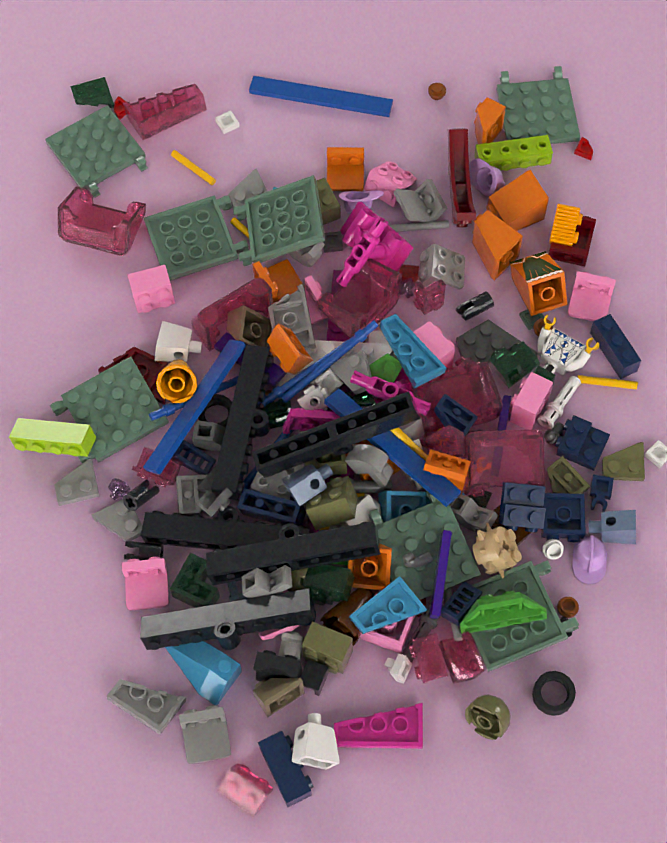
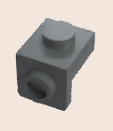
[197,488,233,517]

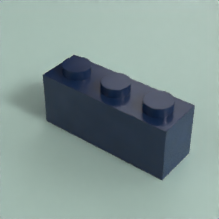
[590,314,641,379]
[237,488,306,526]
[258,731,314,807]

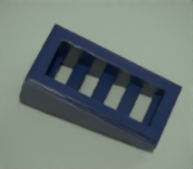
[171,440,216,475]
[441,581,483,627]

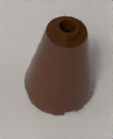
[320,588,374,646]

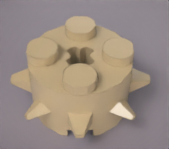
[472,523,522,579]

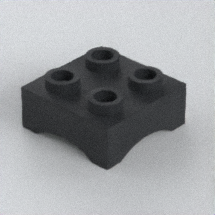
[253,650,302,681]

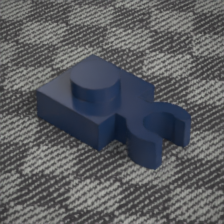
[589,474,614,512]

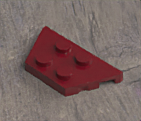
[98,347,168,405]

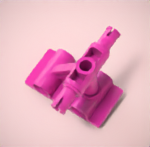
[336,202,413,287]
[350,368,432,416]

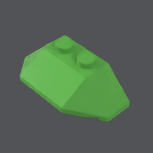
[460,591,547,634]

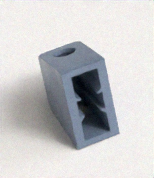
[282,464,333,506]
[589,510,636,544]

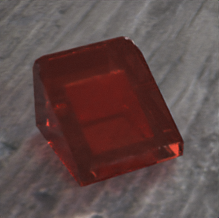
[398,265,419,284]

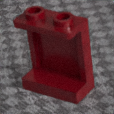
[549,216,596,267]

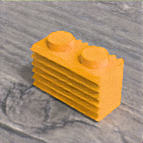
[549,204,583,246]

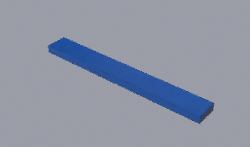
[249,76,393,117]
[143,340,246,475]
[324,389,461,507]

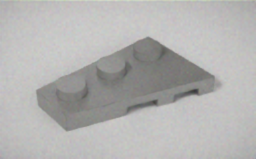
[107,679,186,734]

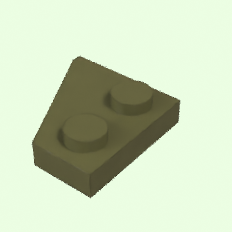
[602,442,645,481]
[547,456,590,494]

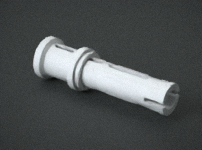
[537,376,581,430]

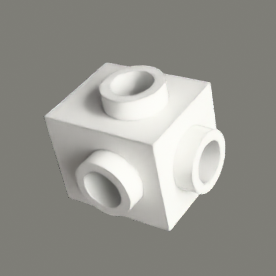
[297,385,330,411]

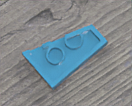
[349,576,427,635]

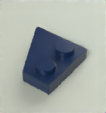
[433,394,478,445]

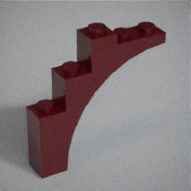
[448,128,476,227]

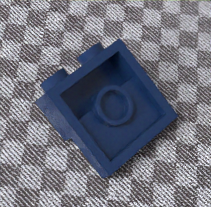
[555,415,610,471]
[498,482,546,532]
[541,493,586,543]

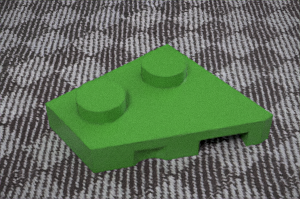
[369,353,402,383]

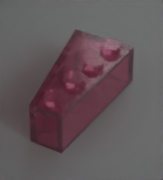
[123,84,207,140]

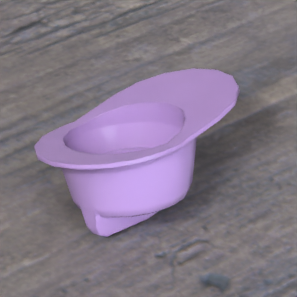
[469,158,505,196]
[339,190,384,214]
[572,536,607,584]

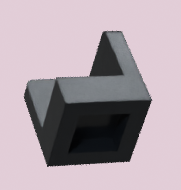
[300,659,329,696]

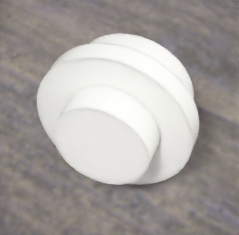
[542,539,564,560]

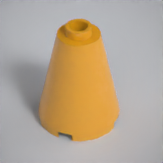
[156,359,197,403]

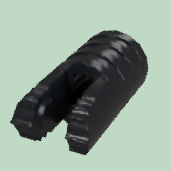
[456,291,494,321]
[123,479,160,511]
[124,541,164,561]

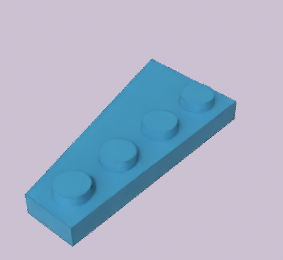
[379,314,446,389]

